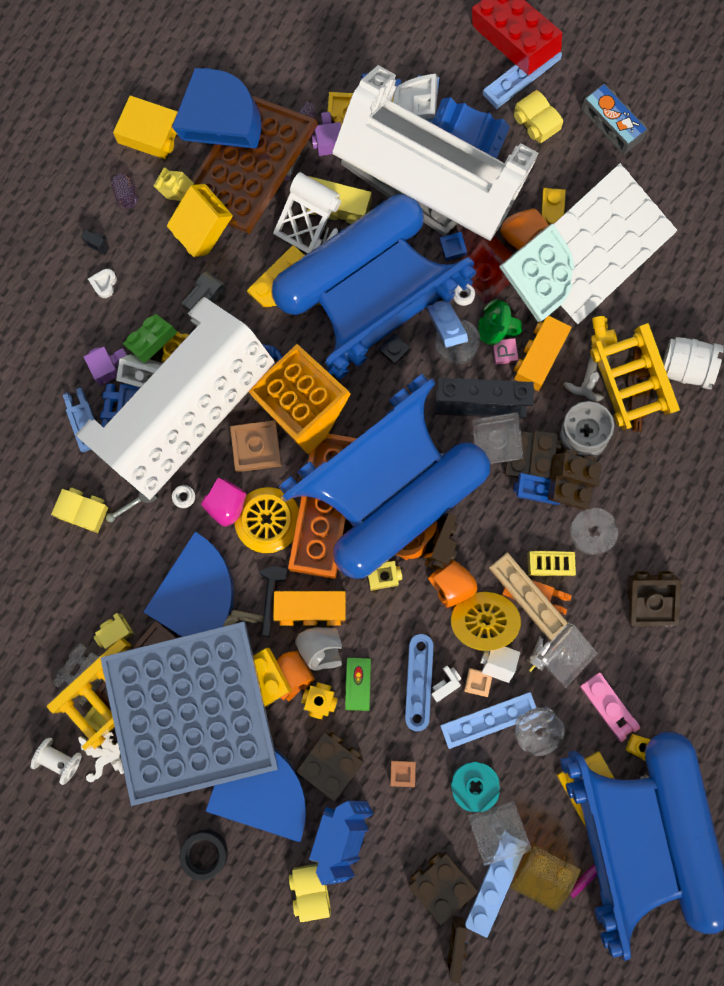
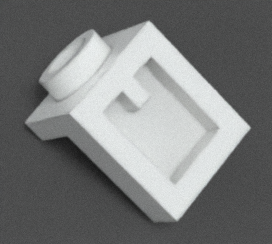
[431,666,461,702]

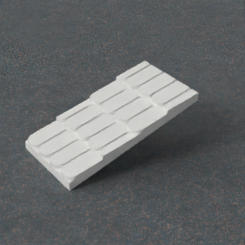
[554,163,677,324]

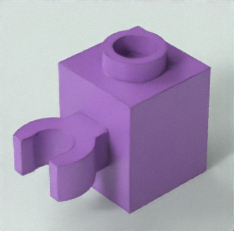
[312,112,341,156]
[83,347,127,386]

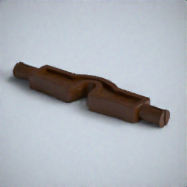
[626,346,650,432]

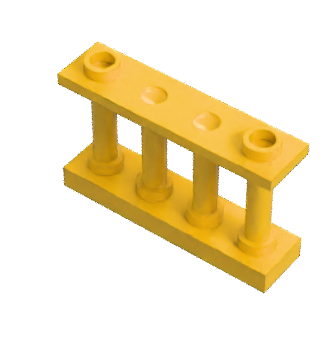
[590,323,680,431]
[46,638,132,750]

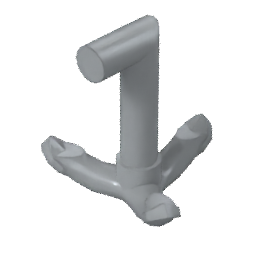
[563,355,611,401]

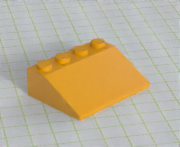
[249,344,350,454]

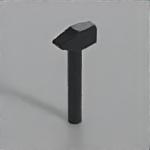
[259,566,288,637]

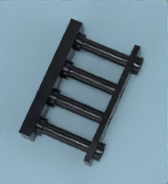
[435,377,534,419]

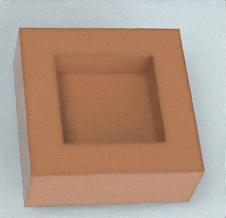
[390,760,416,787]

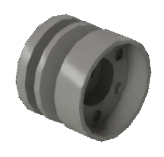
[560,401,614,457]

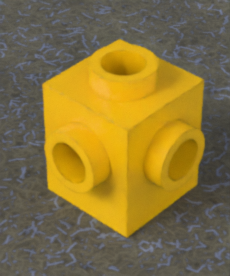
[301,682,338,719]

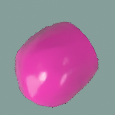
[201,478,247,527]

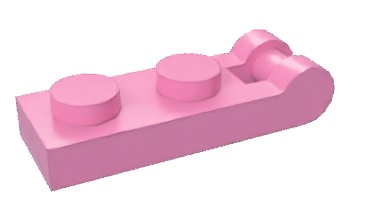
[580,672,641,742]

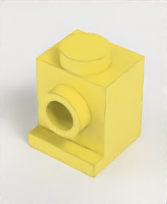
[153,168,194,201]
[368,561,402,591]
[94,613,134,649]

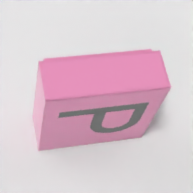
[493,339,518,365]

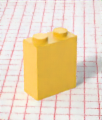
[113,96,178,159]
[167,184,233,257]

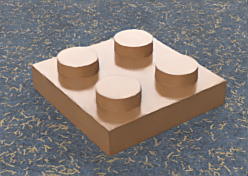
[230,420,282,472]

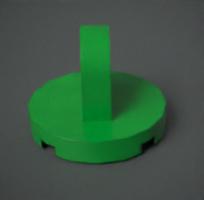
[478,299,522,346]

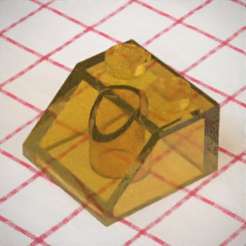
[511,842,581,912]

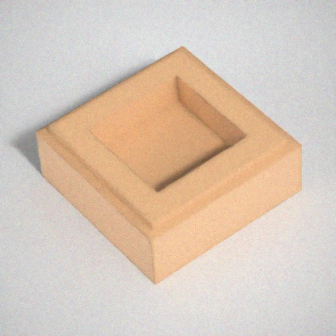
[464,668,492,697]

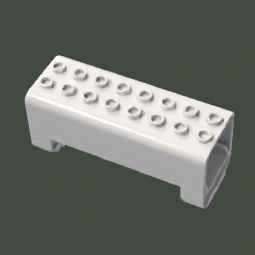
[333,65,539,241]
[75,297,275,500]

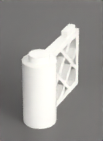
[273,172,341,253]

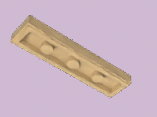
[489,552,570,641]

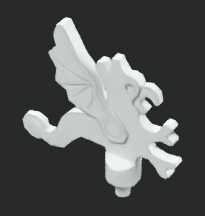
[79,732,124,782]

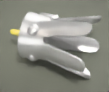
[527,636,560,672]

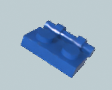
[100,384,141,428]

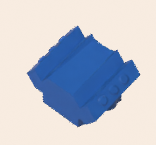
[432,97,510,159]
[309,801,374,886]

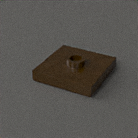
[446,916,468,983]

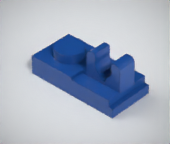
[513,473,560,505]

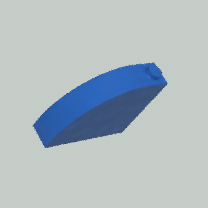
[172,68,261,148]
[144,532,234,637]
[206,748,306,842]

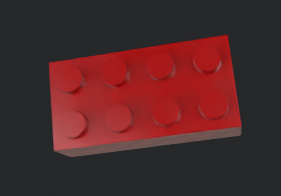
[472,0,562,76]

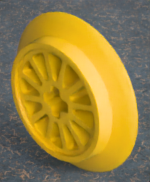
[234,487,299,553]
[451,592,521,651]

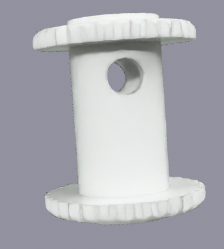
[31,738,81,785]

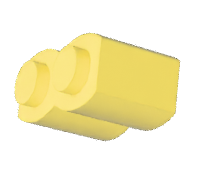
[514,90,563,144]
[51,488,108,533]
[289,863,331,922]

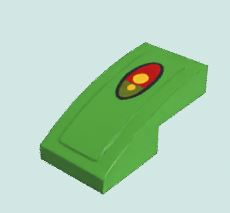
[345,658,371,711]

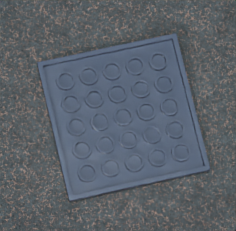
[100,622,279,806]

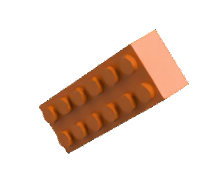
[288,434,357,579]

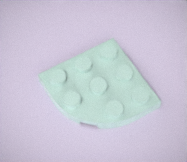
[499,224,574,322]

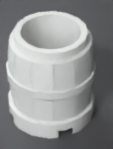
[663,337,724,390]

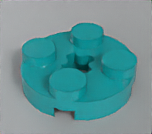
[451,761,500,812]

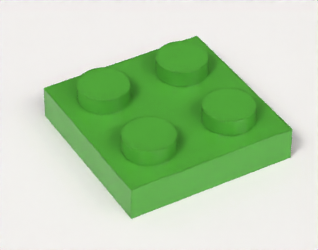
[123,314,178,363]

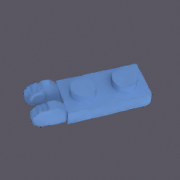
[63,388,96,452]

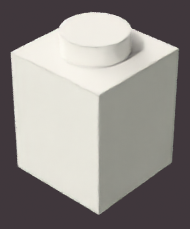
[480,647,520,683]

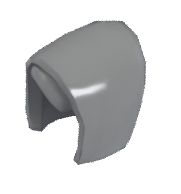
[295,627,342,670]

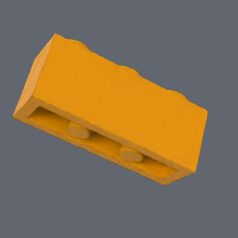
[513,316,572,391]
[274,591,346,626]

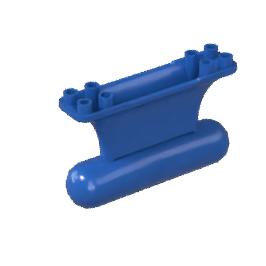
[271,193,476,380]
[278,374,490,579]
[560,732,724,961]

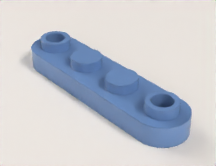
[405,634,433,731]

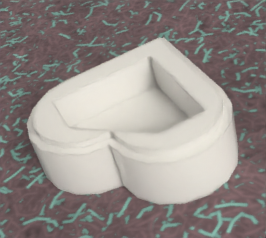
[88,269,117,298]

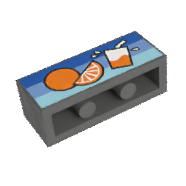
[581,83,648,155]

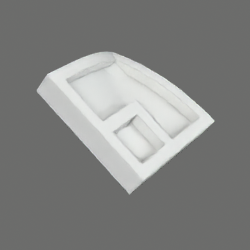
[393,74,437,119]

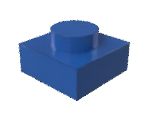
[439,232,467,261]

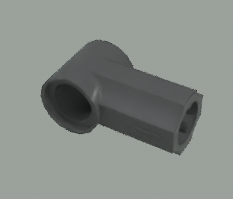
[181,271,226,312]

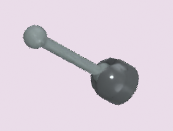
[106,491,158,522]

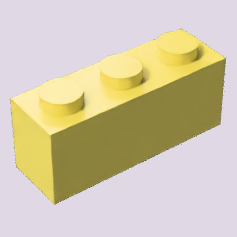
[306,176,372,224]

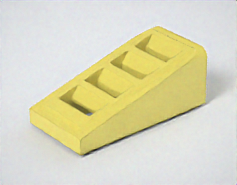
[527,551,576,576]

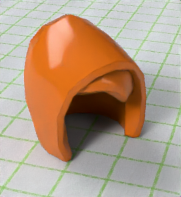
[500,208,548,250]
[428,560,477,608]
[276,651,315,701]

